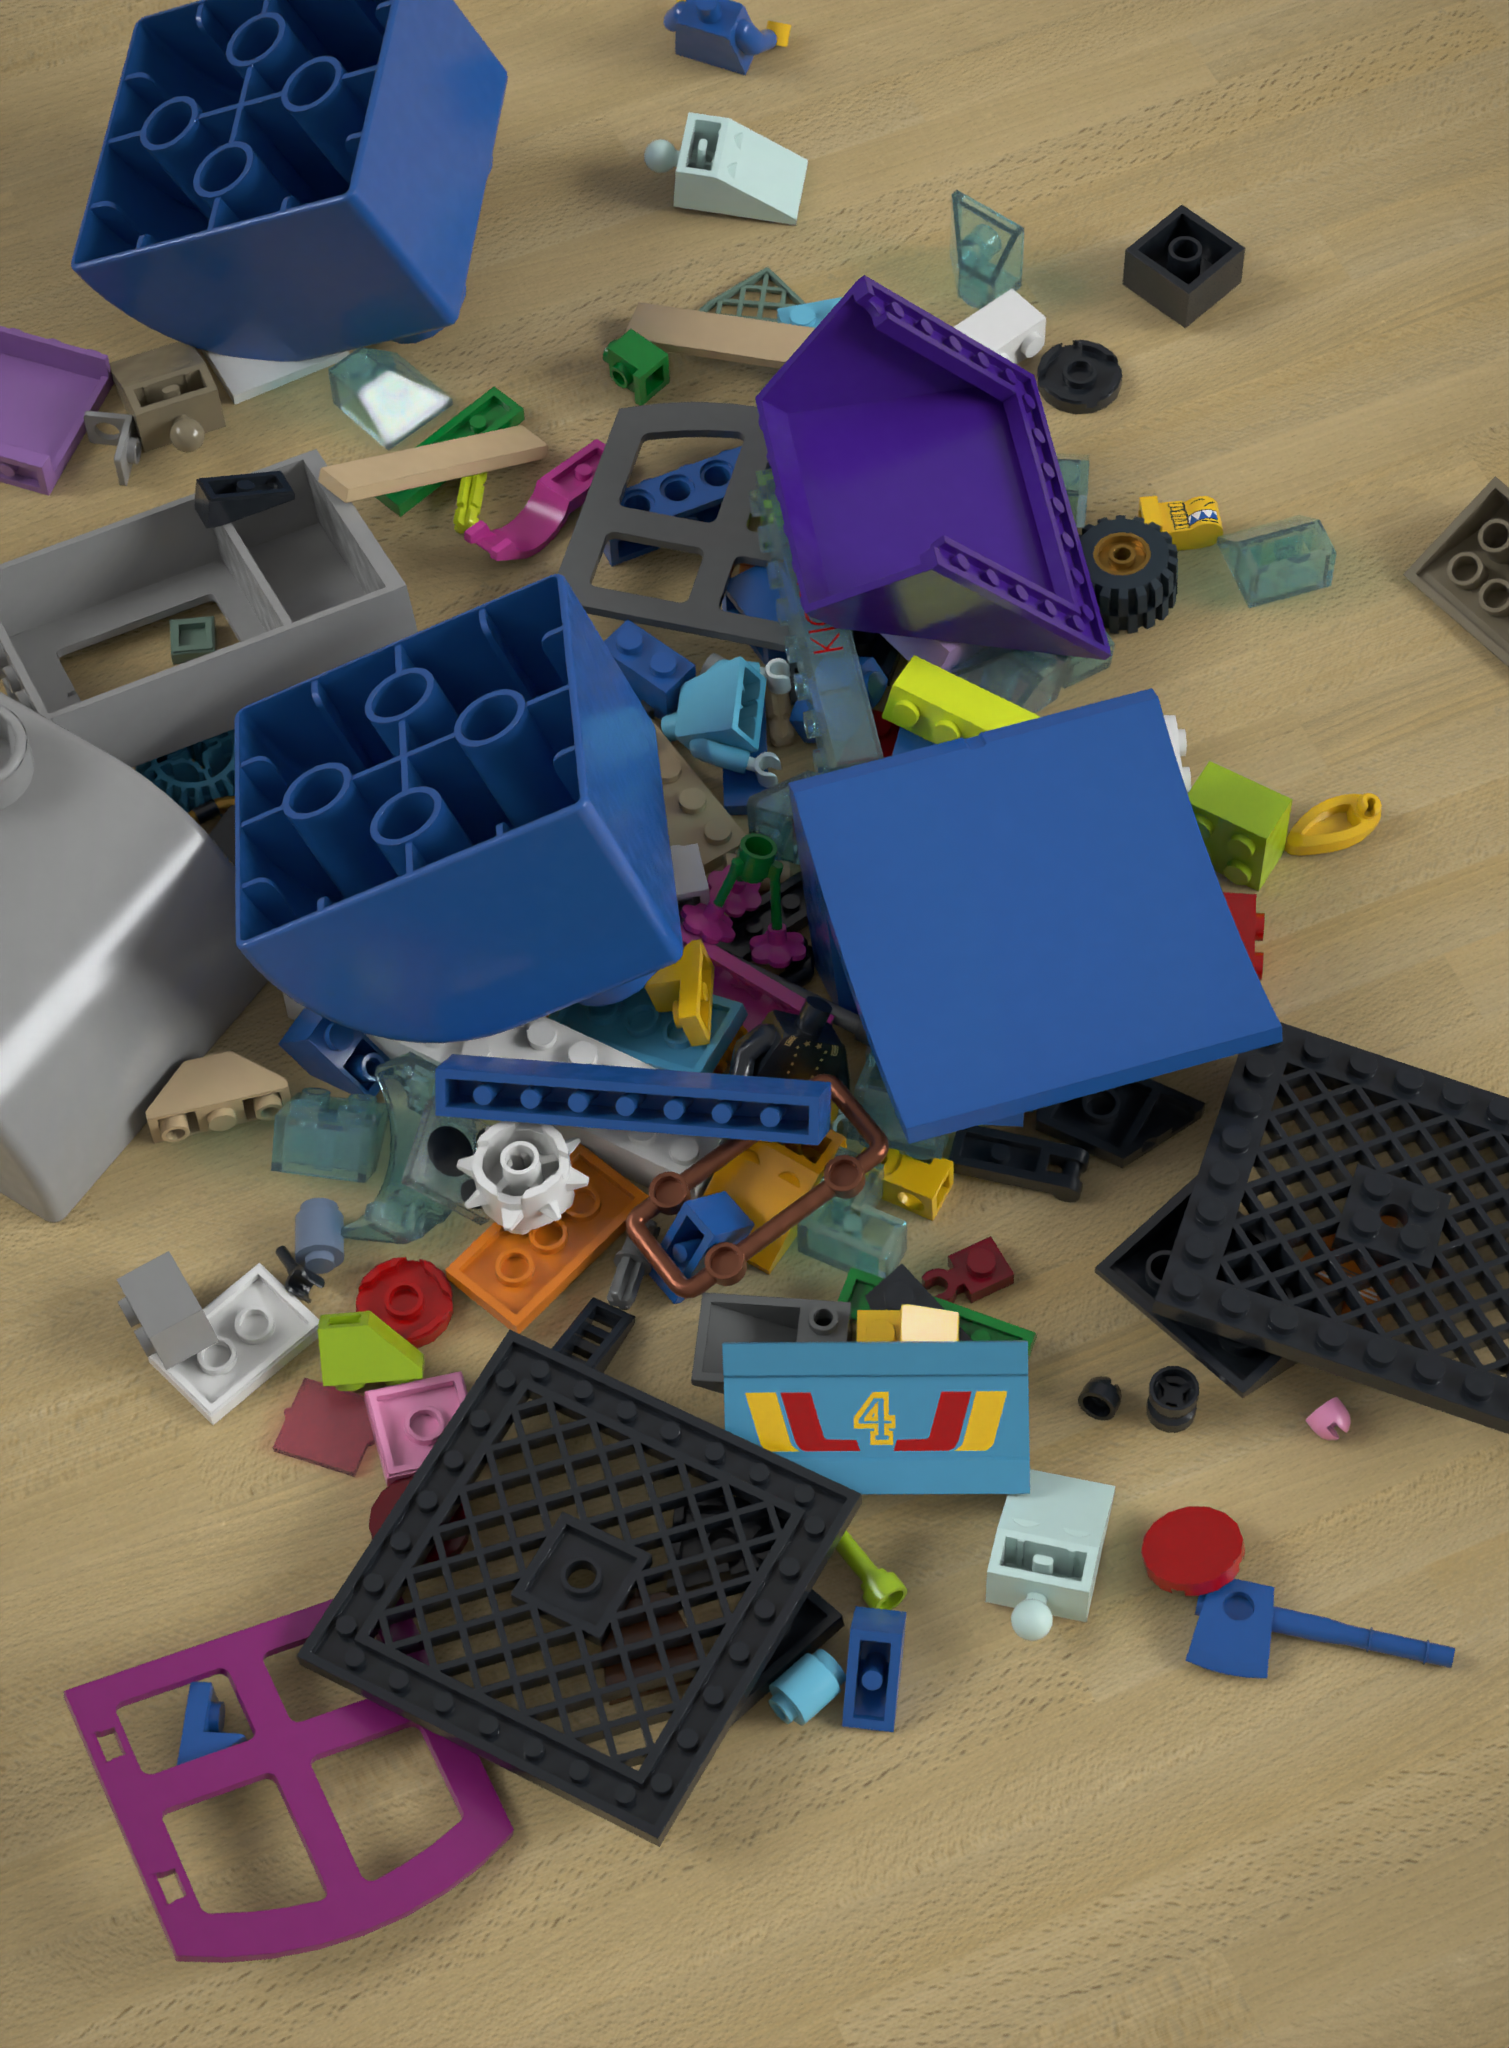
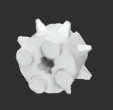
[457,1121,589,1235]

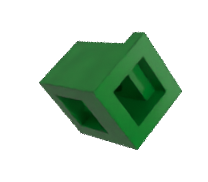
[603,329,670,406]

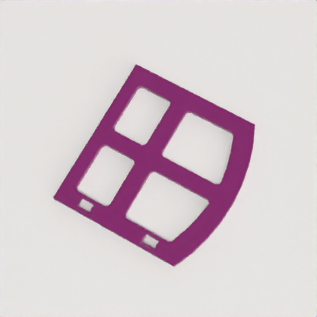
[64,1596,514,1963]

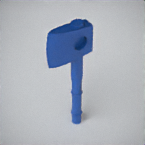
[1185,1578,1455,1679]

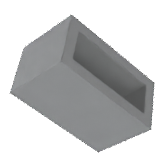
[117,1251,219,1370]

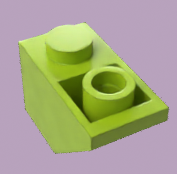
[317,1311,425,1391]

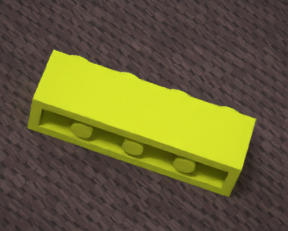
[881,655,1040,744]

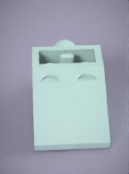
[644,112,808,225]
[985,1469,1115,1641]

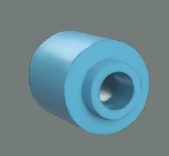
[769,1649,846,1725]

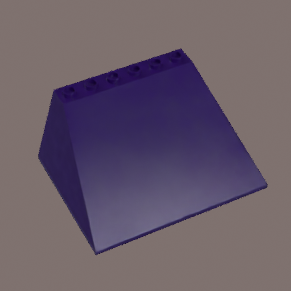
[755,275,1112,660]

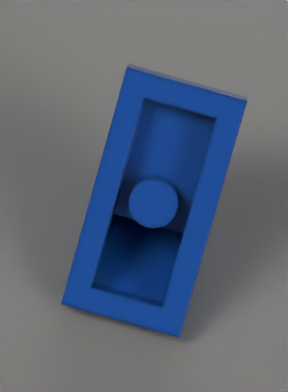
[177,1681,248,1765]

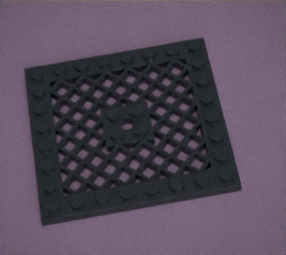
[1151,1022,1509,1434]
[297,1329,862,1847]

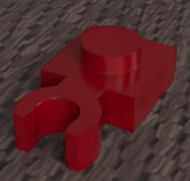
[922,1236,1014,1303]

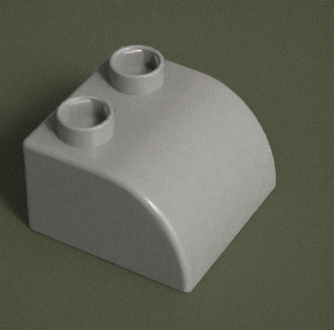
[0,692,268,1222]

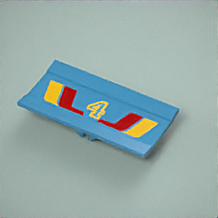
[722,1340,1030,1495]

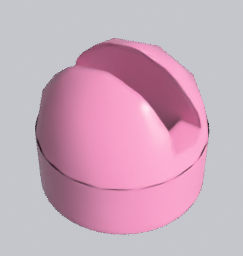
[1306,1396,1351,1441]

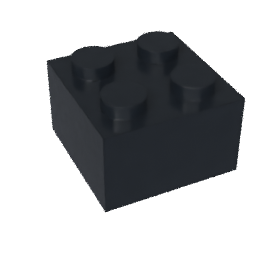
[1123,205,1245,328]

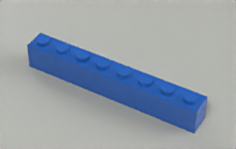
[435,1054,831,1145]

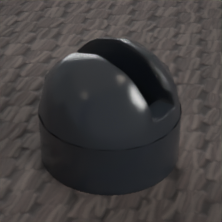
[1078,1376,1122,1420]

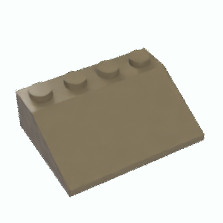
[1403,476,1509,667]

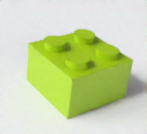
[1188,761,1292,892]

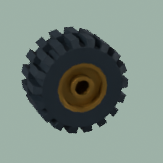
[1078,515,1178,634]

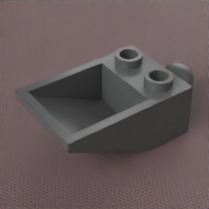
[691,1292,853,1394]

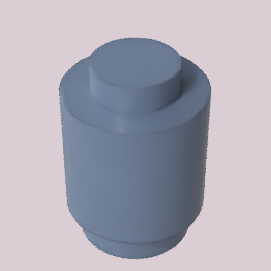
[295,1198,344,1274]

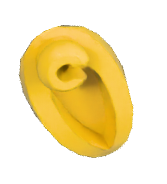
[1285,793,1382,856]

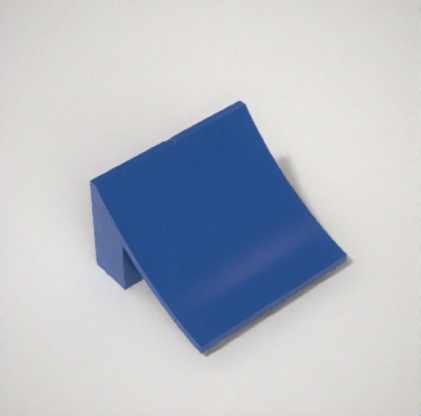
[788,688,1283,1144]

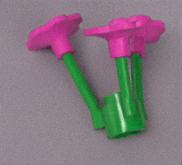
[680,833,806,968]

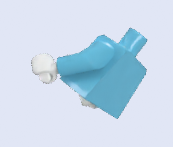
[661,656,791,788]

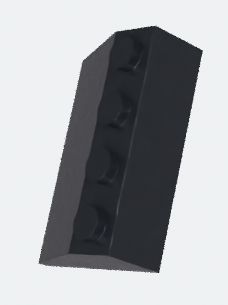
[1095,1176,1344,1398]

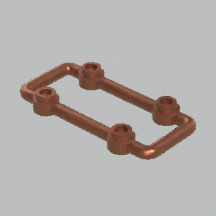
[626,1074,889,1299]

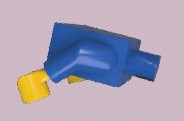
[664,0,791,75]

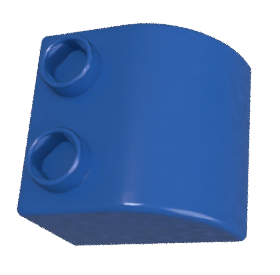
[71,0,508,362]
[234,574,684,1043]

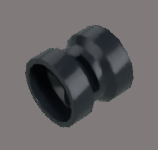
[1146,1366,1199,1433]

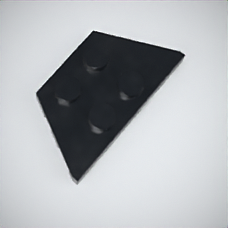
[1036,1078,1205,1168]

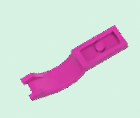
[464,439,606,561]

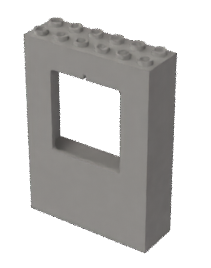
[0,449,418,767]

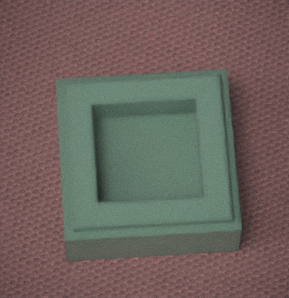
[170,616,217,664]

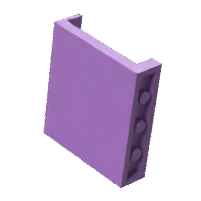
[0,326,114,495]

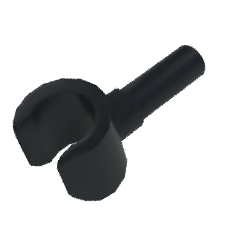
[276,1246,325,1303]

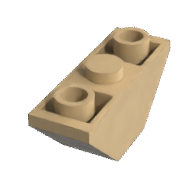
[145,1051,294,1144]

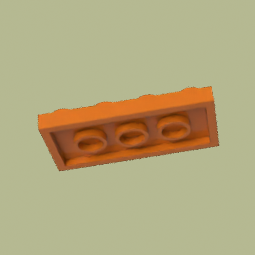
[445,1143,649,1334]

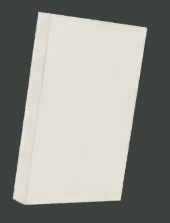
[201,350,350,405]
[148,1263,319,1425]

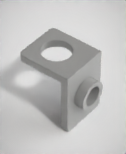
[83,411,141,486]

